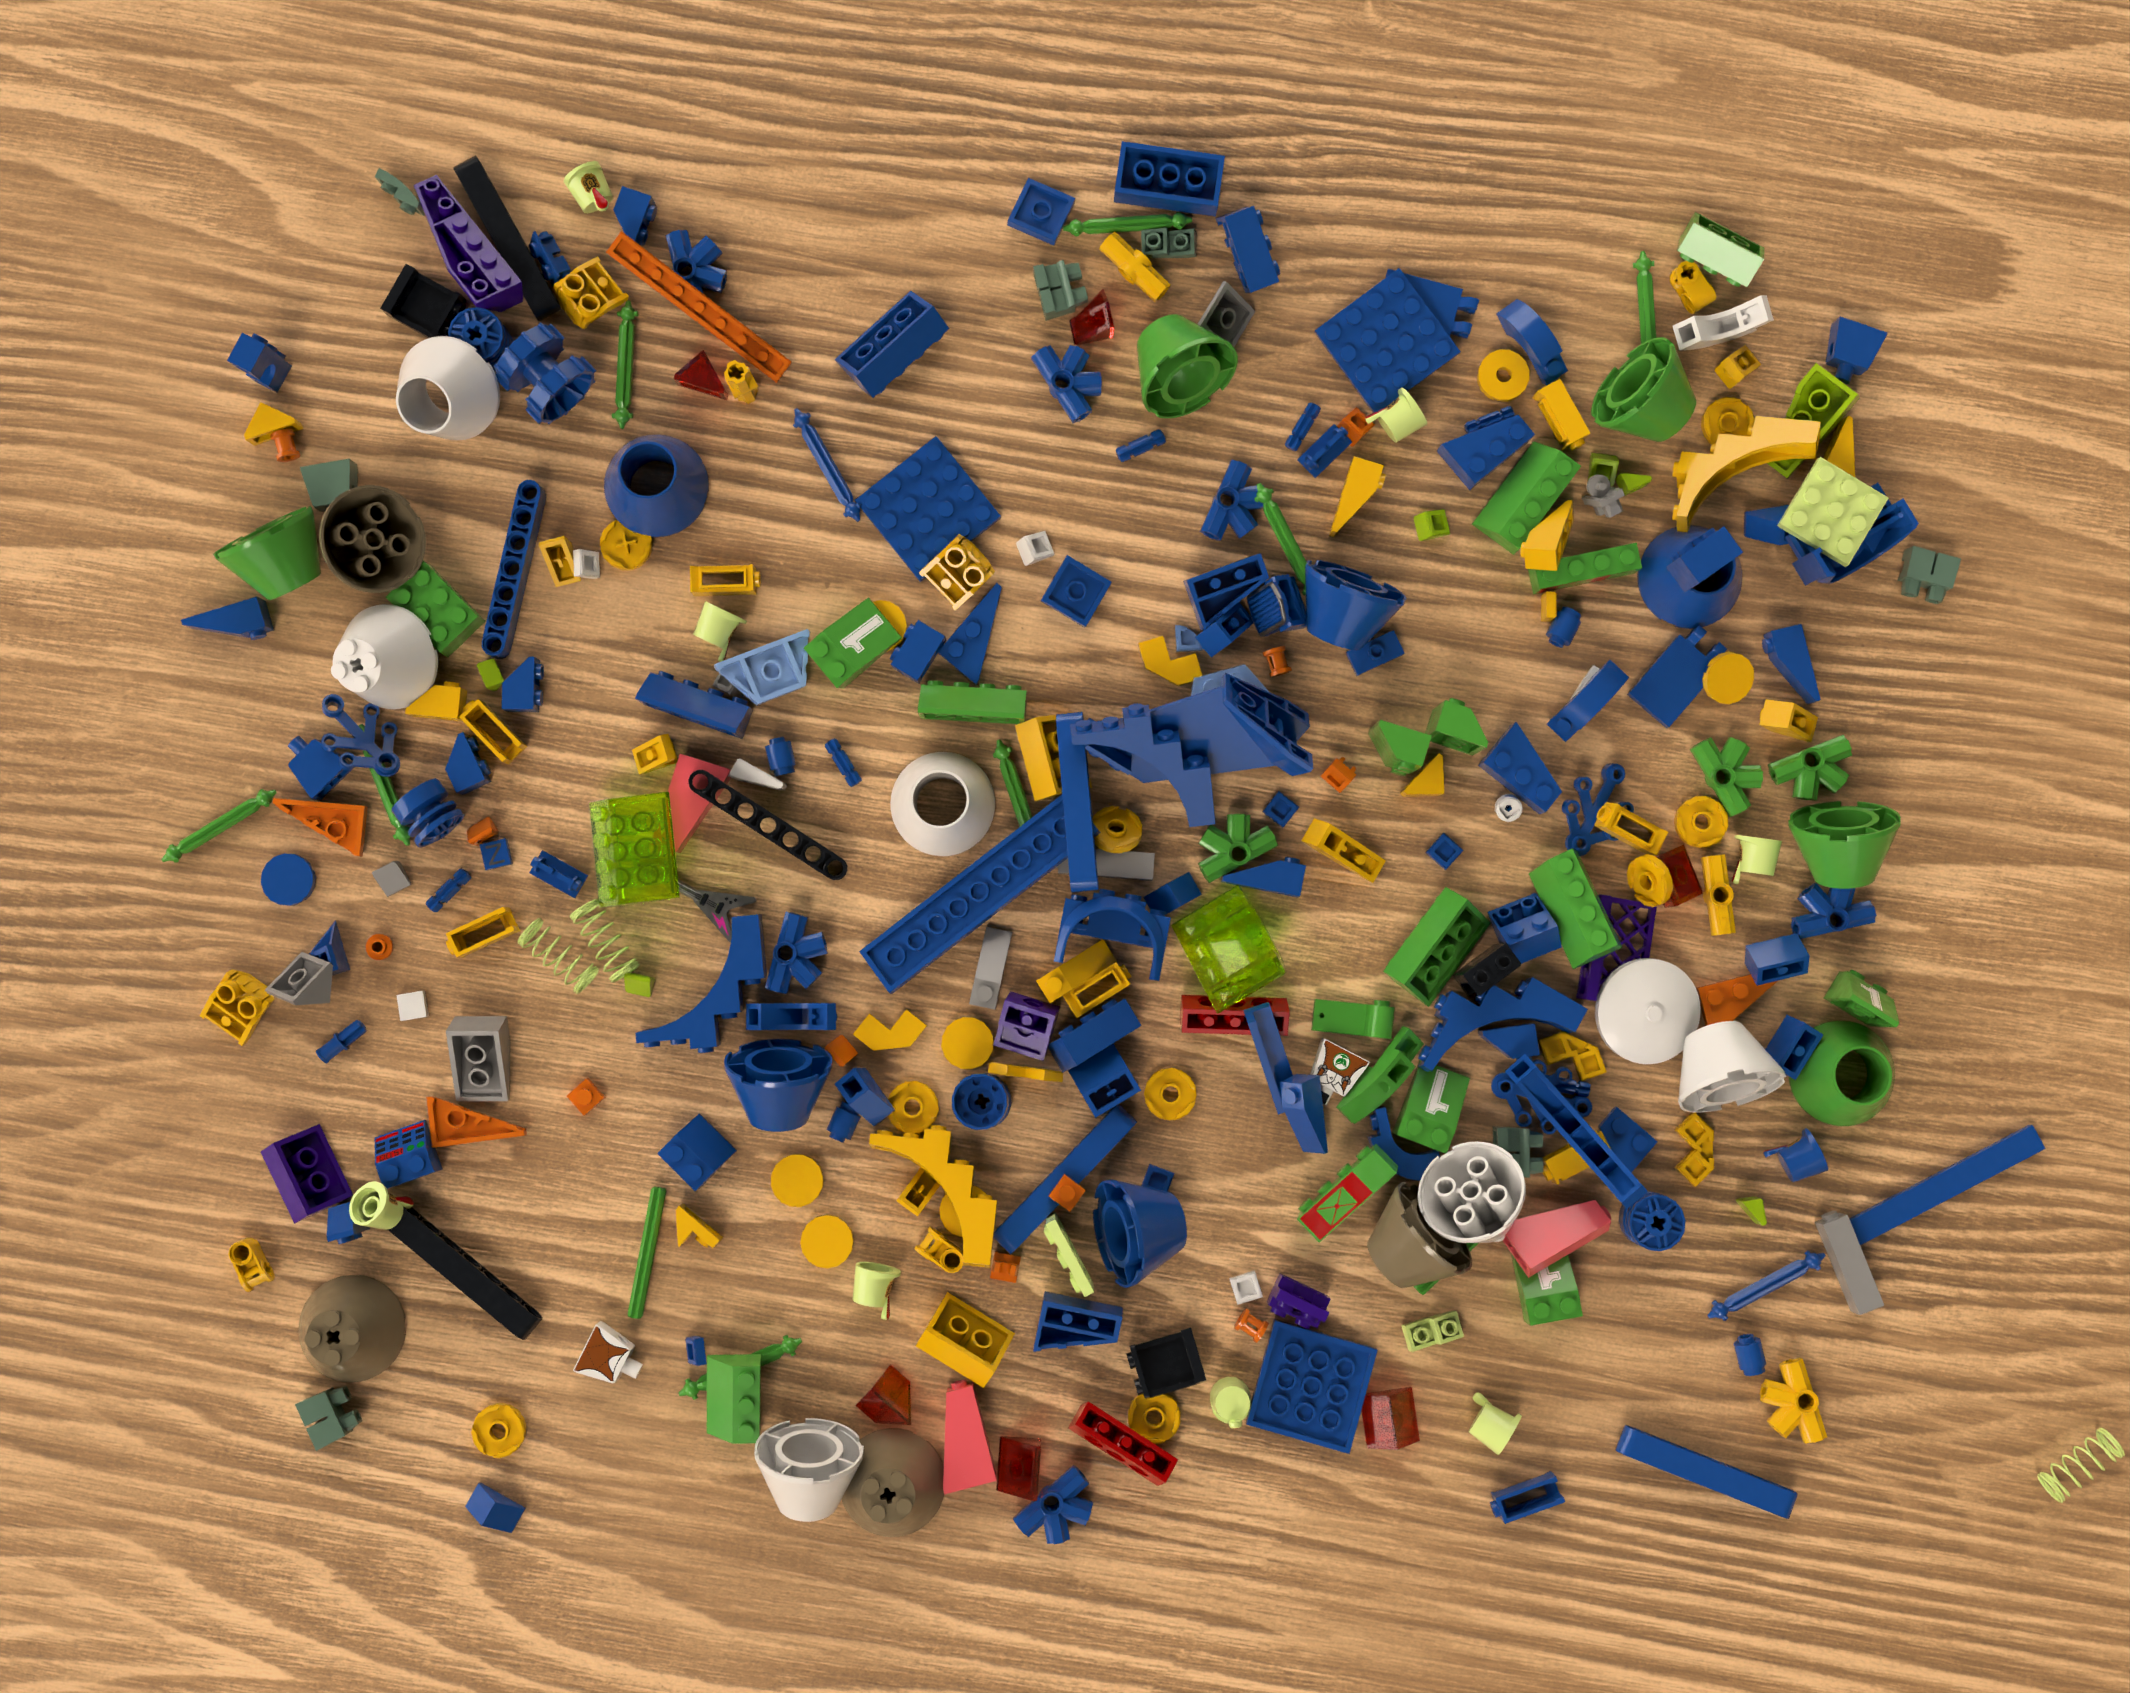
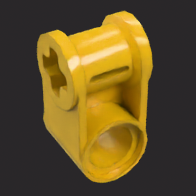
[1669,261,1716,314]
[914,1226,964,1273]
[228,1237,275,1292]

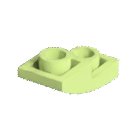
[1401,1311,1464,1352]

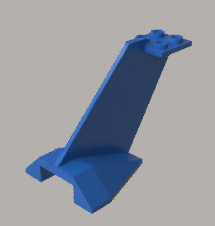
[1085,673,1313,783]

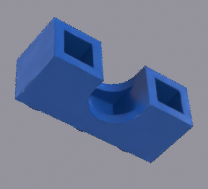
[227,333,292,393]

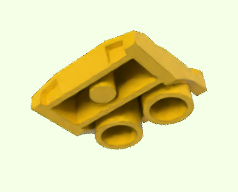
[553,256,629,329]
[919,534,995,610]
[200,969,275,1046]

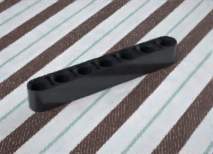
[453,155,562,322]
[688,770,847,880]
[387,1206,543,1340]

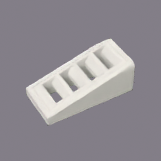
[728,758,787,790]

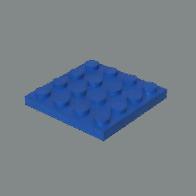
[1314,268,1461,413]
[855,436,1001,582]
[1246,1319,1378,1454]

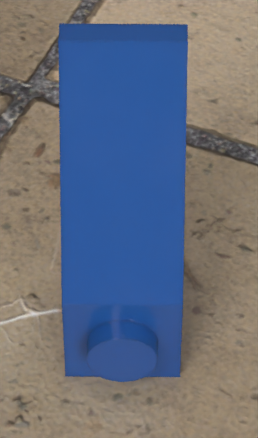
[181,596,274,640]
[1762,624,1821,704]
[1220,857,1306,898]
[1280,1074,1328,1154]

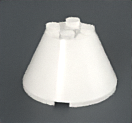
[331,604,438,709]
[1418,1142,1526,1243]

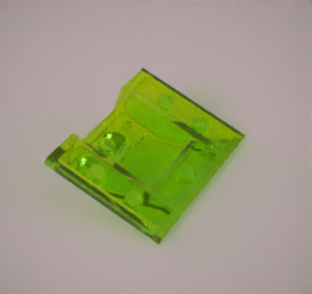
[1171,885,1287,1014]

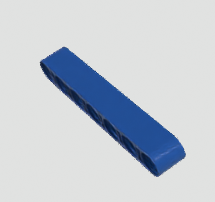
[482,480,546,659]
[1056,712,1099,892]
[994,1104,1137,1254]
[1616,1425,1798,1519]

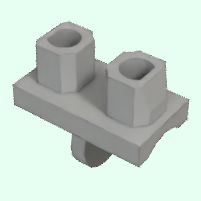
[1582,474,1625,518]

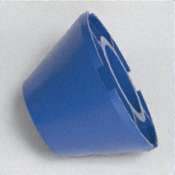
[604,434,709,537]
[1637,525,1742,629]
[1305,560,1407,650]
[724,1039,832,1132]
[1093,1179,1187,1288]

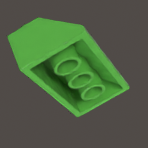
[1472,441,1581,555]
[918,681,1027,724]
[1529,848,1622,969]
[1383,887,1491,1007]

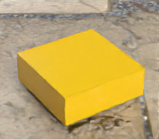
[1541,591,1557,622]

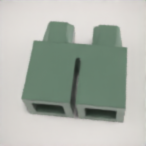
[1033,260,1088,321]
[1898,546,1961,604]
[1493,1126,1543,1178]
[295,1386,362,1451]

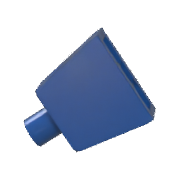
[1826,316,1887,384]
[288,736,355,801]

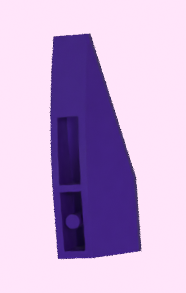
[414,175,523,312]

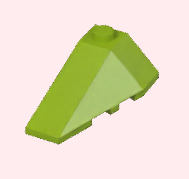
[1767,363,1860,479]

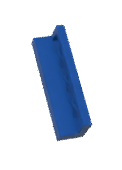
[1243,1002,1293,1114]

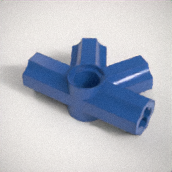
[666,230,727,294]
[1031,345,1102,423]
[1200,460,1264,541]
[1791,883,1877,939]
[765,911,828,994]
[1013,1465,1093,1544]

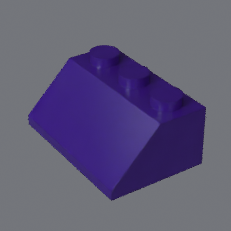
[261,1124,353,1224]

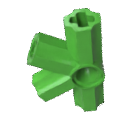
[1768,735,1852,801]
[1690,737,1763,817]
[1198,814,1278,883]

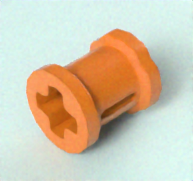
[270,429,301,462]
[1263,646,1292,678]
[1234,1308,1269,1343]

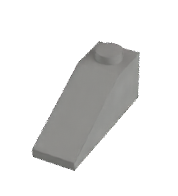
[969,927,1012,1010]

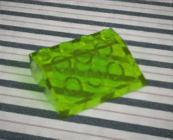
[589,792,680,908]

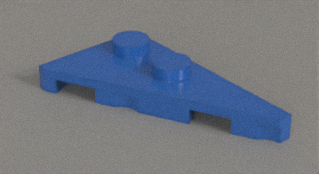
[938,583,1002,685]

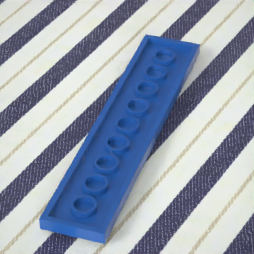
[859,795,1101,994]

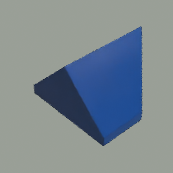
[309,920,350,975]

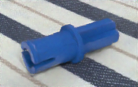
[316,1020,367,1064]

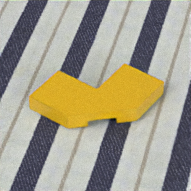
[1138,636,1202,686]
[853,1009,927,1051]
[1538,1031,1607,1081]
[988,1062,1064,1082]
[1674,1112,1714,1187]

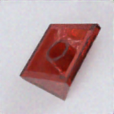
[1655,845,1703,908]
[1361,1387,1420,1450]
[996,1436,1041,1501]

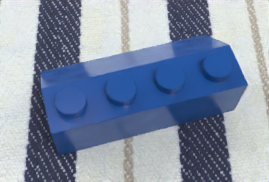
[835,291,950,398]
[635,671,753,739]

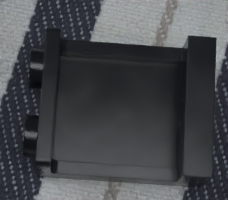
[380,264,467,338]
[1452,943,1521,996]
[1126,1328,1207,1400]

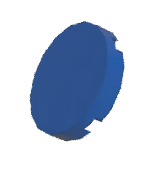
[261,853,316,906]

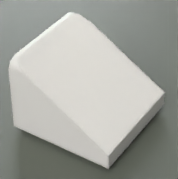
[1016,531,1055,566]

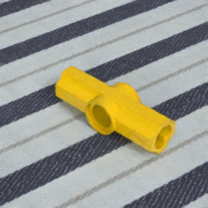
[1099,232,1171,303]
[724,360,759,404]
[1701,854,1736,936]

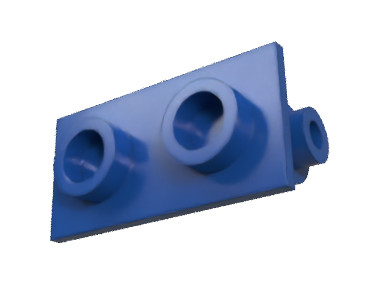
[529,231,572,286]
[1297,424,1352,478]
[529,850,588,898]

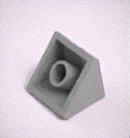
[1198,281,1255,347]
[265,952,333,1005]

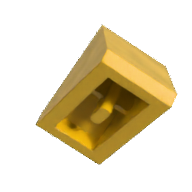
[244,402,304,446]
[539,536,581,587]
[1400,753,1445,797]
[896,1168,940,1217]

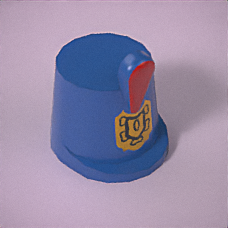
[1763,1128,1828,1183]

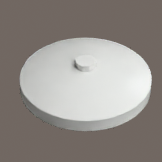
[1595,958,1701,1064]

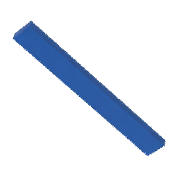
[1849,1125,2045,1245]

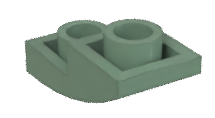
[375,168,425,216]
[1141,228,1196,258]

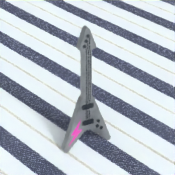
[633,861,756,942]

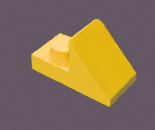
[1715,345,1762,389]
[632,734,678,775]
[676,1203,723,1248]

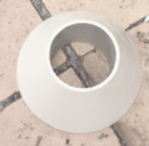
[396,336,500,440]
[890,752,995,856]
[1678,1021,1786,1113]
[754,1418,864,1522]

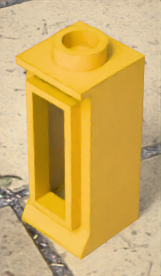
[1532,379,1590,451]
[690,564,761,596]
[459,699,527,765]
[1594,802,1668,856]
[445,906,520,958]
[1063,962,1131,1018]
[1542,1130,1611,1185]

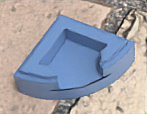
[1175,625,1203,652]

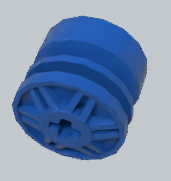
[448,307,513,372]
[391,778,465,848]
[952,1073,1012,1130]
[1619,1191,1686,1251]

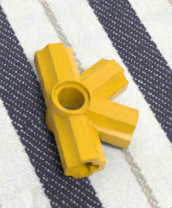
[1759,1358,1827,1444]

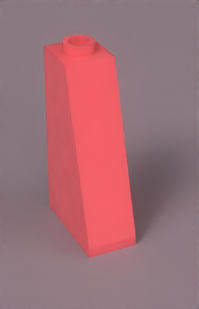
[651,754,731,856]
[1502,1200,1611,1278]
[943,1379,997,1495]

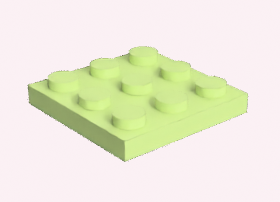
[1777,457,1889,567]
[1043,1212,1094,1297]

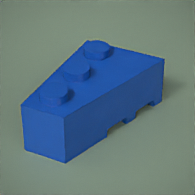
[1215,206,1280,293]
[1437,415,1535,490]
[1183,553,1269,630]
[1478,722,1562,815]
[1048,998,1142,1073]
[1033,1291,1123,1352]

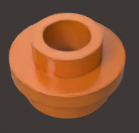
[366,934,393,960]

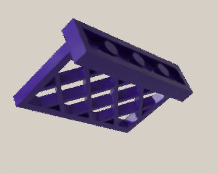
[1576,894,1657,1001]

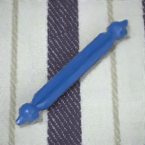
[793,408,862,522]
[1707,1250,1826,1321]

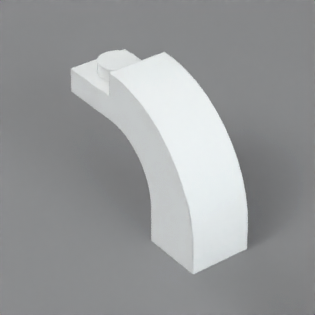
[1672,295,1774,350]

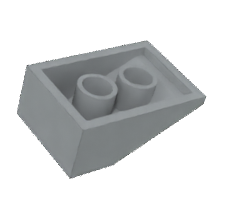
[446,1016,510,1101]

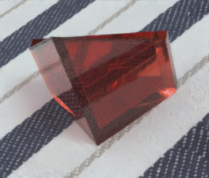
[1069,289,1114,345]
[673,350,728,400]
[855,1364,911,1425]

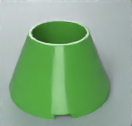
[1137,314,1238,418]
[1591,337,1696,442]
[213,506,321,600]
[1788,801,1901,889]
[1788,1021,1895,1126]

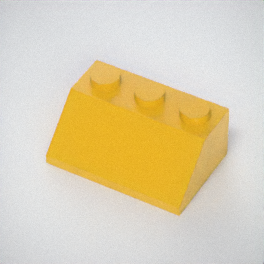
[1015,712,1092,801]
[915,1292,1015,1388]

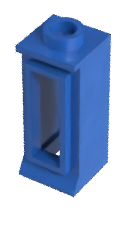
[1490,1471,1565,1524]

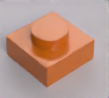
[567,1078,606,1116]
[1049,1174,1086,1212]

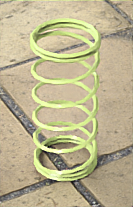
[569,899,640,982]
[517,918,599,994]
[2037,1428,2125,1503]

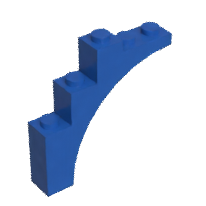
[1070,703,1216,827]
[635,914,767,1053]
[1418,977,1588,1072]
[1505,1054,1648,1209]

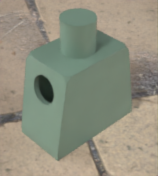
[300,459,358,512]

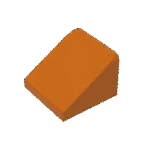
[1337,407,1375,447]
[467,817,499,846]
[825,1035,858,1067]

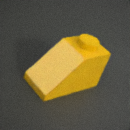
[405,681,467,722]
[1759,700,1818,742]

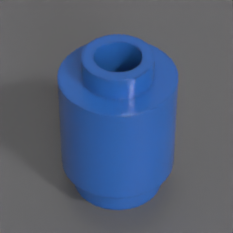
[1546,607,1581,648]
[765,737,796,777]
[826,1101,861,1143]
[1733,1334,1766,1376]

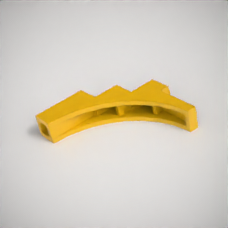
[1672,416,1821,532]
[869,1125,997,1268]

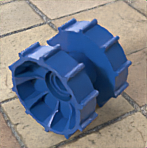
[494,322,596,425]

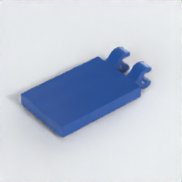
[1385,269,1479,339]
[1627,625,1727,728]

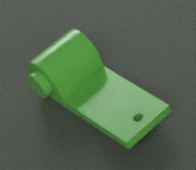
[1311,999,1395,1039]

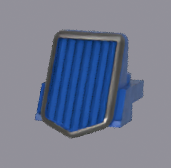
[1247,574,1307,637]

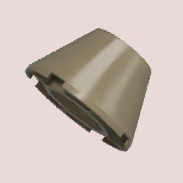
[1367,1182,1472,1288]

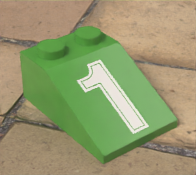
[804,598,902,689]
[1824,970,1899,1027]
[1392,1060,1470,1153]
[1511,1253,1583,1326]

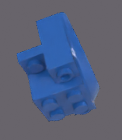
[1785,483,1919,586]
[1054,889,1171,981]

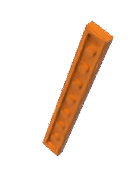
[606,231,792,383]

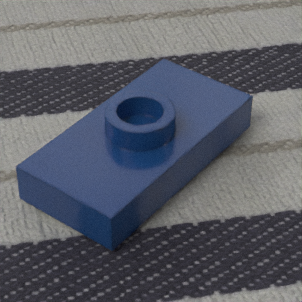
[1346,630,1405,677]

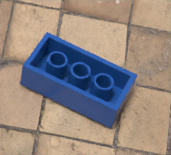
[1114,141,1225,217]

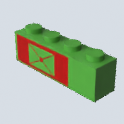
[1528,543,1642,595]
[1297,1144,1398,1243]

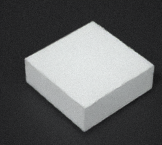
[573,549,600,579]
[396,991,429,1021]
[1229,1271,1263,1305]

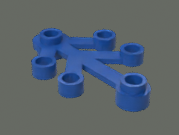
[321,694,400,777]
[1562,763,1634,856]
[1491,1060,1592,1134]

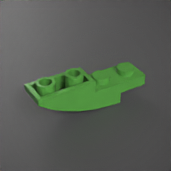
[1336,1026,1424,1124]

